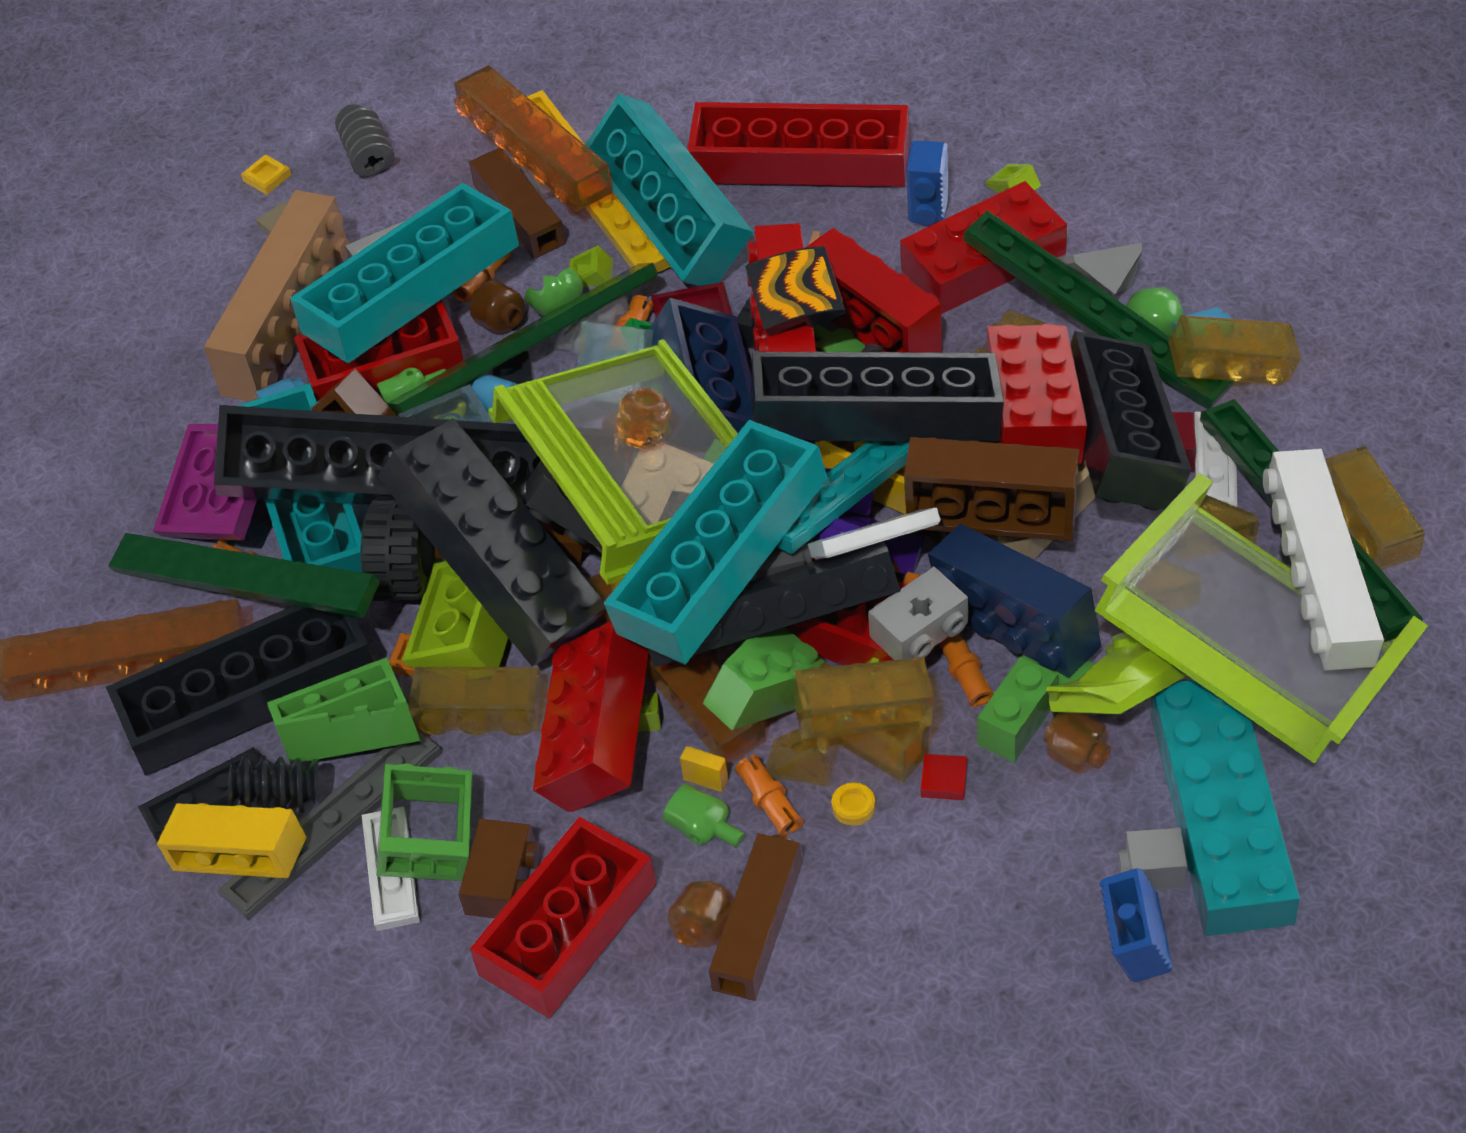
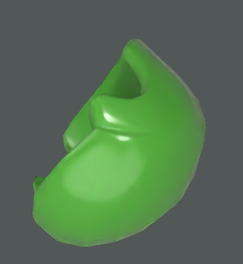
[524,267,583,316]
[1126,287,1184,338]

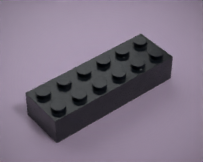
[1070,331,1191,511]
[751,352,1004,442]
[378,418,606,667]
[106,605,374,775]

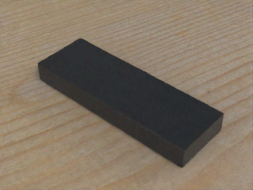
[138,747,260,842]

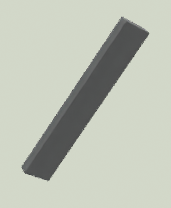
[218,728,442,921]

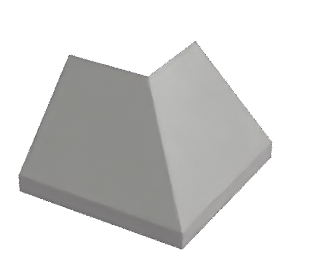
[1057,243,1142,295]

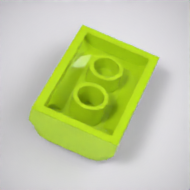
[1045,632,1188,714]

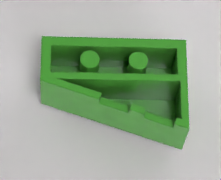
[703,627,830,731]
[267,657,420,764]

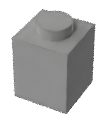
[1117,827,1187,890]

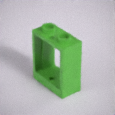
[376,764,472,881]

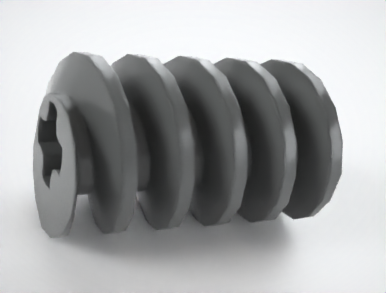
[335,104,395,177]

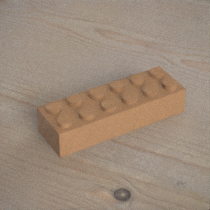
[204,190,350,402]

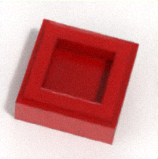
[920,753,968,800]

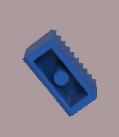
[906,141,949,225]
[1099,868,1173,983]

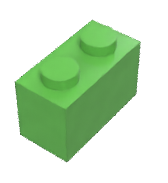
[977,656,1058,763]

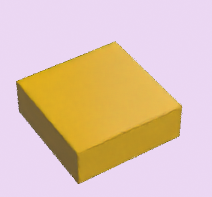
[241,154,292,195]
[680,746,729,793]

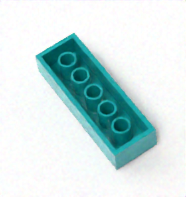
[581,93,754,286]
[290,183,519,363]
[237,383,362,573]
[604,420,828,665]
[1150,680,1300,936]

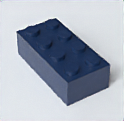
[649,298,753,449]
[928,523,1101,678]

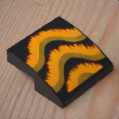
[745,246,847,336]

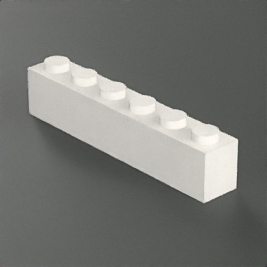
[1263,449,1384,670]

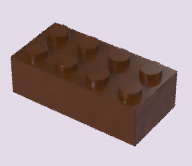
[904,437,1079,541]

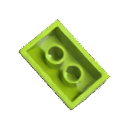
[402,561,508,683]

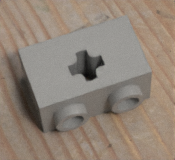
[868,567,968,668]

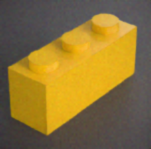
[157,803,307,878]

